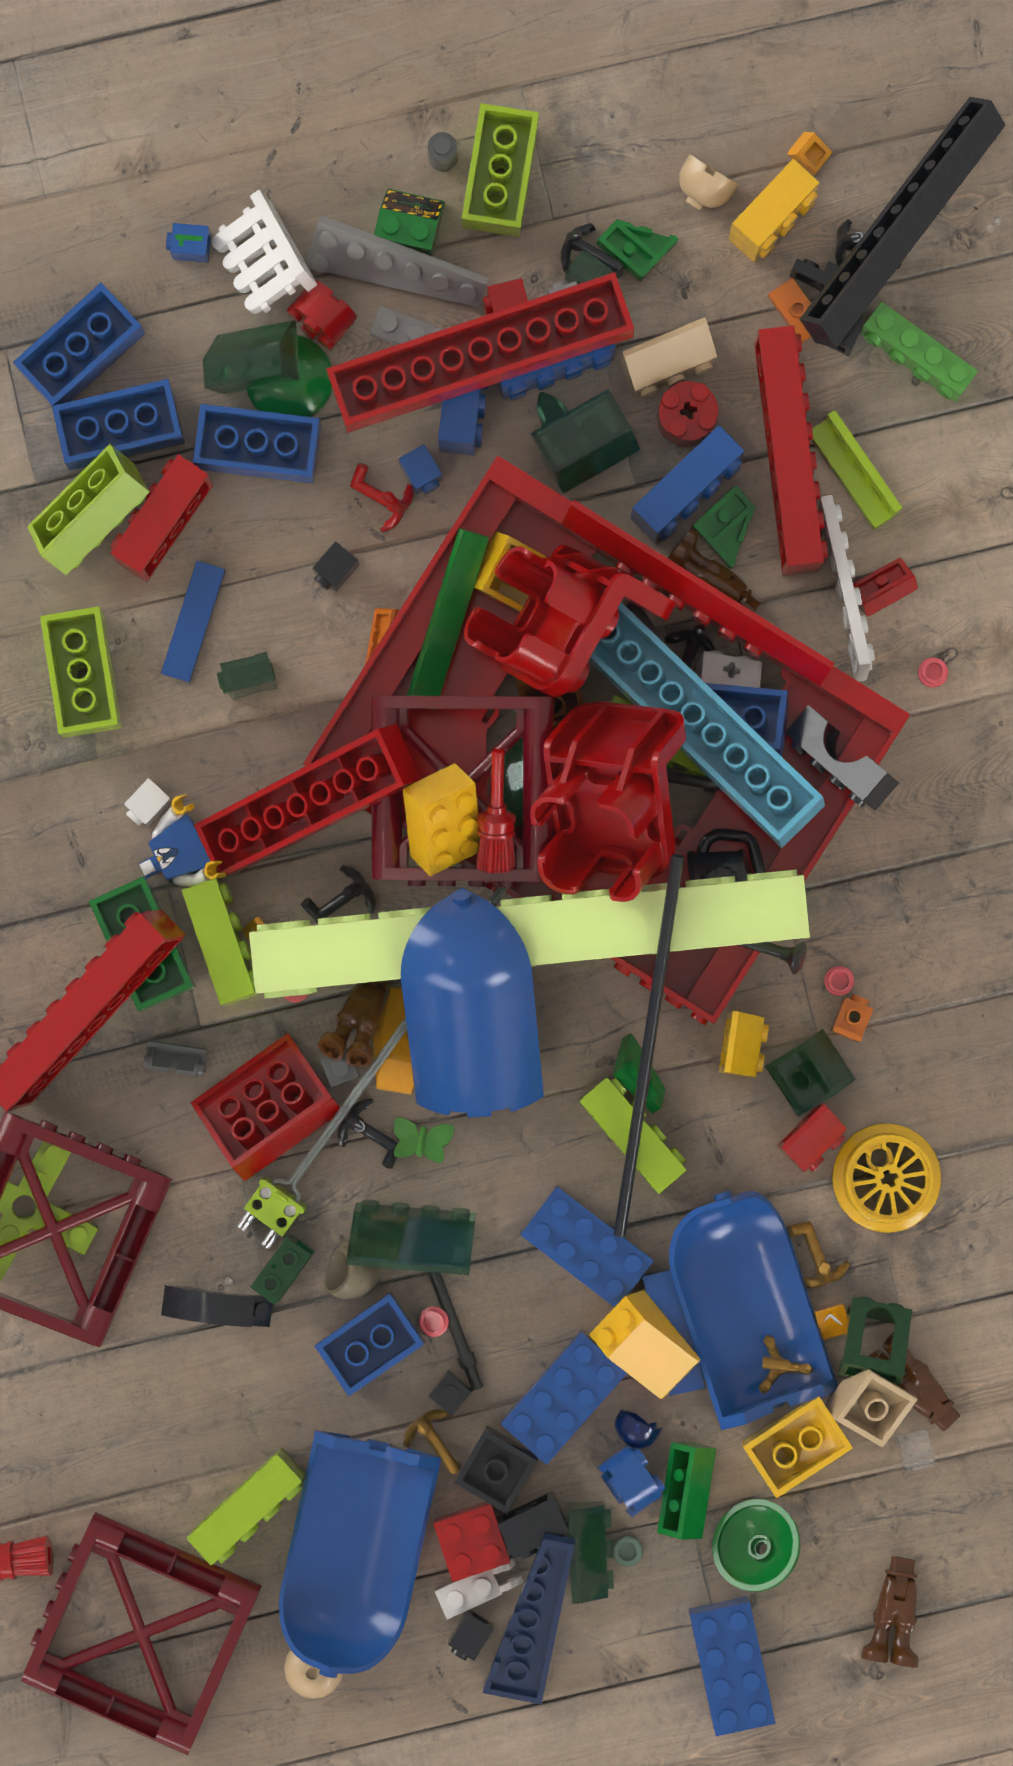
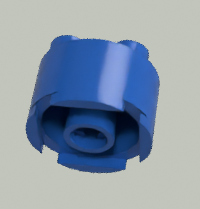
[597,1446,665,1518]

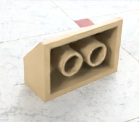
[620,317,717,398]

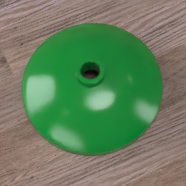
[245,334,332,417]
[712,1499,801,1592]

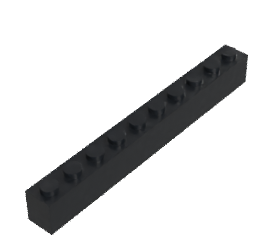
[800,97,1006,348]

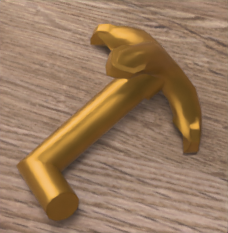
[787,1221,850,1288]
[759,1335,814,1394]
[403,1409,460,1474]

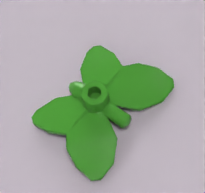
[394,1117,455,1163]

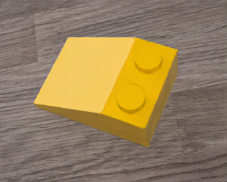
[474,532,546,612]
[718,1011,769,1078]
[589,1290,701,1399]
[741,1396,853,1499]

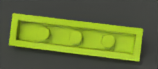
[812,410,902,530]

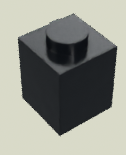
[312,541,360,592]
[429,1370,472,1416]
[448,1610,493,1661]

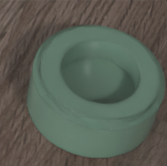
[612,1535,643,1567]

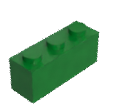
[657,1442,716,1540]

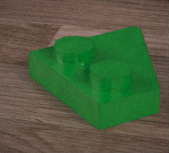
[596,219,679,282]
[691,485,756,568]
[613,1033,666,1114]

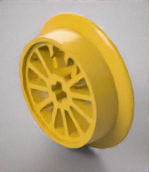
[832,1123,941,1233]

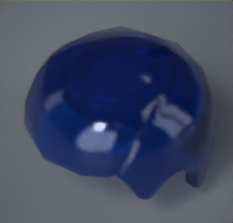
[614,1409,663,1449]

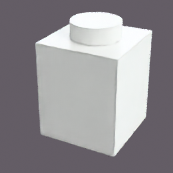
[124,778,172,827]

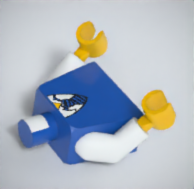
[139,794,226,887]

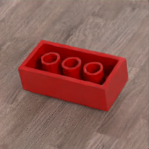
[110,454,214,583]

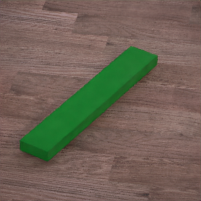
[407,528,489,710]

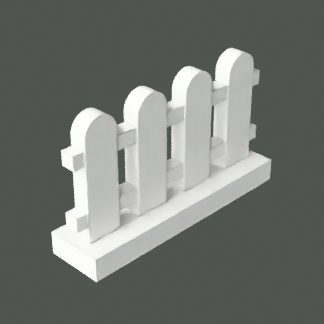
[212,189,318,314]

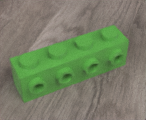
[860,301,978,402]

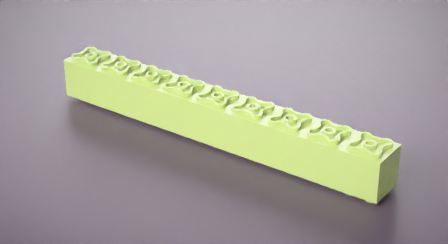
[249,870,810,999]

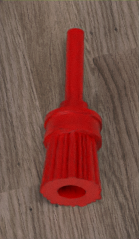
[476,749,516,874]
[0,1535,54,1581]

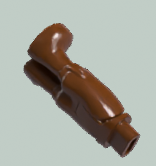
[668,527,760,612]
[318,980,387,1067]
[868,1333,960,1431]
[861,1556,919,1668]

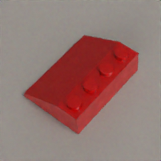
[190,1033,341,1181]

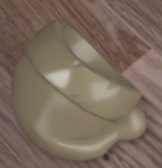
[324,1240,380,1299]

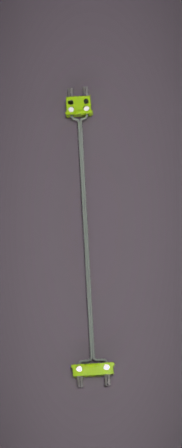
[237,887,509,1249]

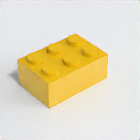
[728,159,820,263]
[403,763,480,877]

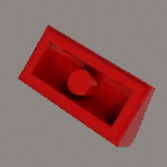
[853,557,918,617]

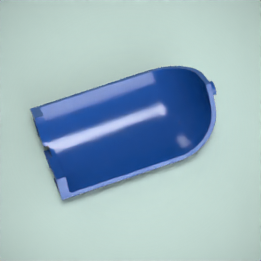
[401,887,544,1117]
[669,1190,838,1430]
[279,1430,441,1678]

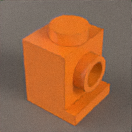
[830,994,873,1043]

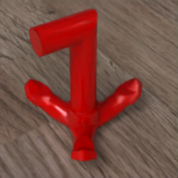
[349,463,414,533]

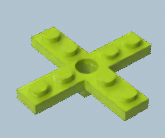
[0,1141,99,1281]

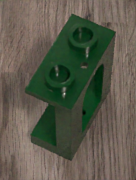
[250,1234,315,1305]
[838,1297,912,1386]

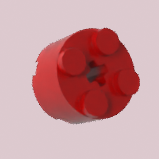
[286,279,357,351]
[657,381,719,448]

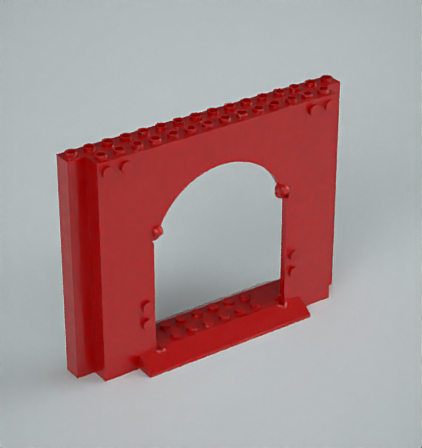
[303,455,911,1026]

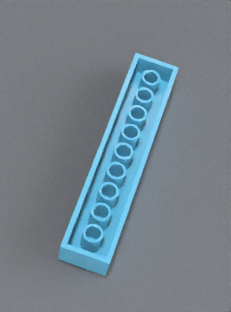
[589,602,825,848]

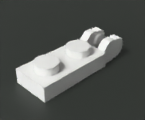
[435,1558,524,1620]

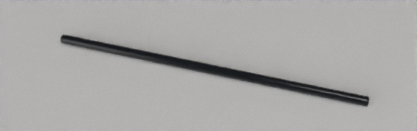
[614,854,684,1237]

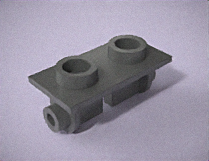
[143,1040,207,1078]

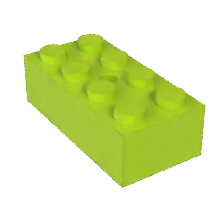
[461,103,539,237]
[27,444,150,575]
[40,606,122,738]
[181,878,259,1007]
[578,1077,687,1194]
[186,1447,306,1566]

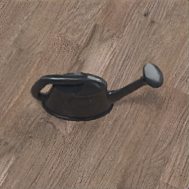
[687,828,807,974]

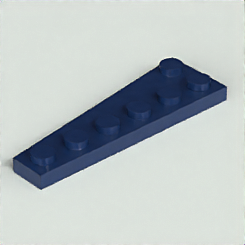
[483,1533,575,1705]

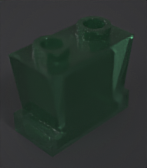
[217,652,278,700]

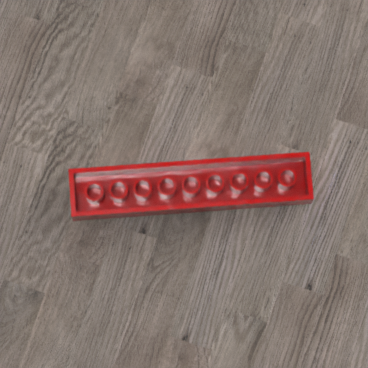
[326,272,634,433]

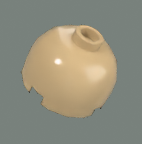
[679,154,739,210]
[284,1649,343,1699]

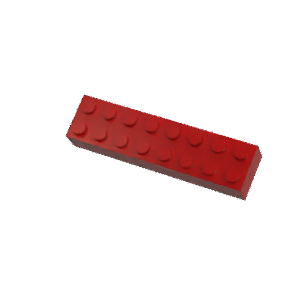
[754,325,828,576]
[194,724,421,877]
[0,909,186,1112]

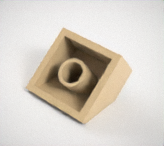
[825,1369,918,1448]

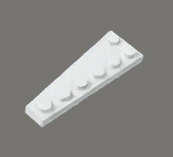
[819,495,875,682]

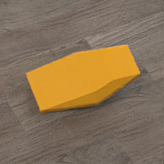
[373,987,414,1095]

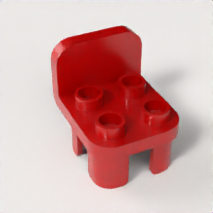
[464,545,677,697]
[530,702,686,902]

